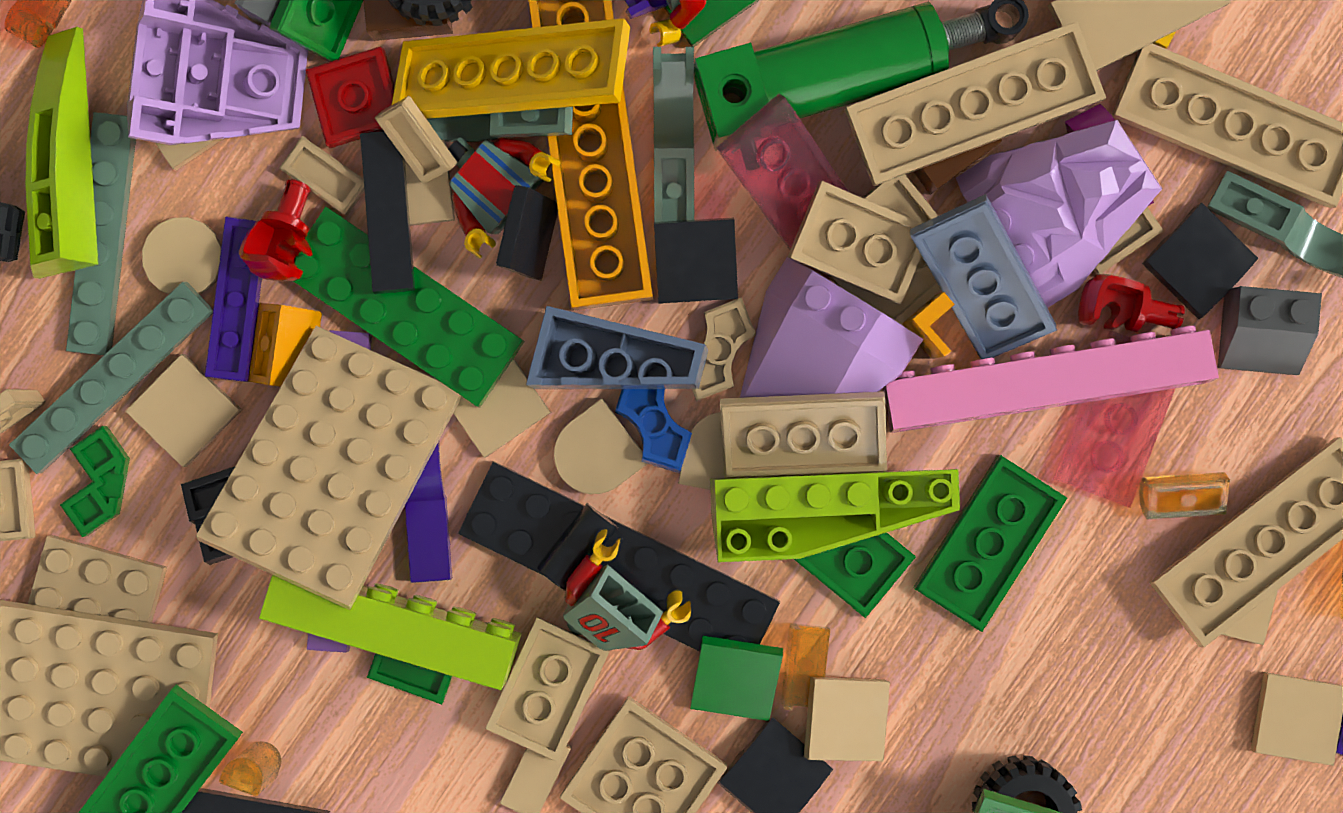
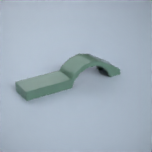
[653,47,694,222]
[427,107,573,142]
[1207,171,1343,278]

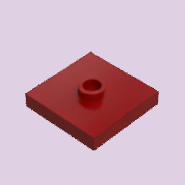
[306,46,395,148]

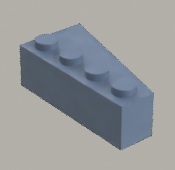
[526,306,708,389]

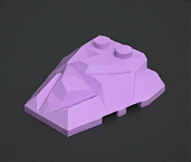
[956,120,1162,308]

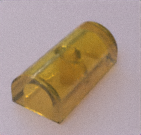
[1139,472,1230,519]
[219,741,281,796]

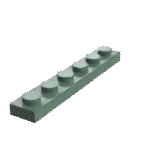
[66,112,136,355]
[9,282,213,474]

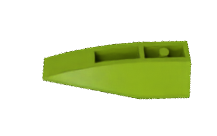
[25,27,98,279]
[710,469,960,563]

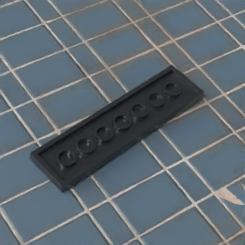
[458,461,780,652]

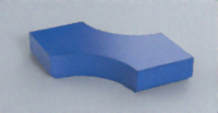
[615,389,692,473]

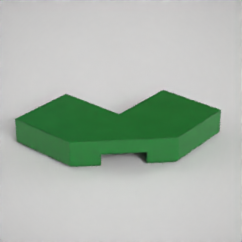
[60,426,130,537]

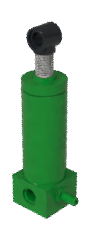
[694,0,1029,170]

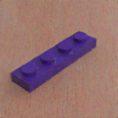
[205,217,262,382]

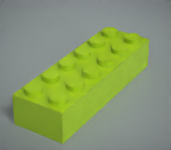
[259,575,522,690]

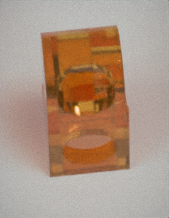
[4,0,72,48]

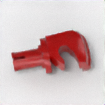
[239,179,312,281]
[1078,274,1185,332]

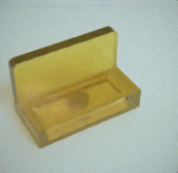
[781,623,830,710]

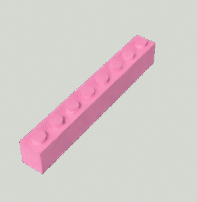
[883,326,1219,433]

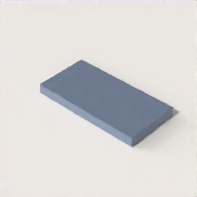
[910,194,1057,359]

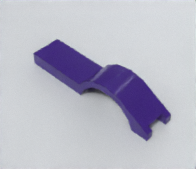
[405,441,453,583]

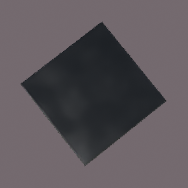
[496,185,558,281]
[654,217,738,304]

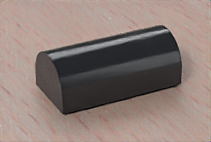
[537,503,619,591]

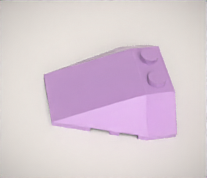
[127,0,308,145]
[740,256,923,398]

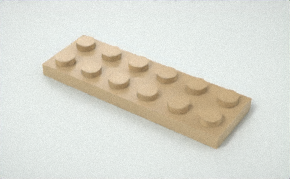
[845,21,1106,186]
[1112,43,1343,209]
[1149,437,1343,647]

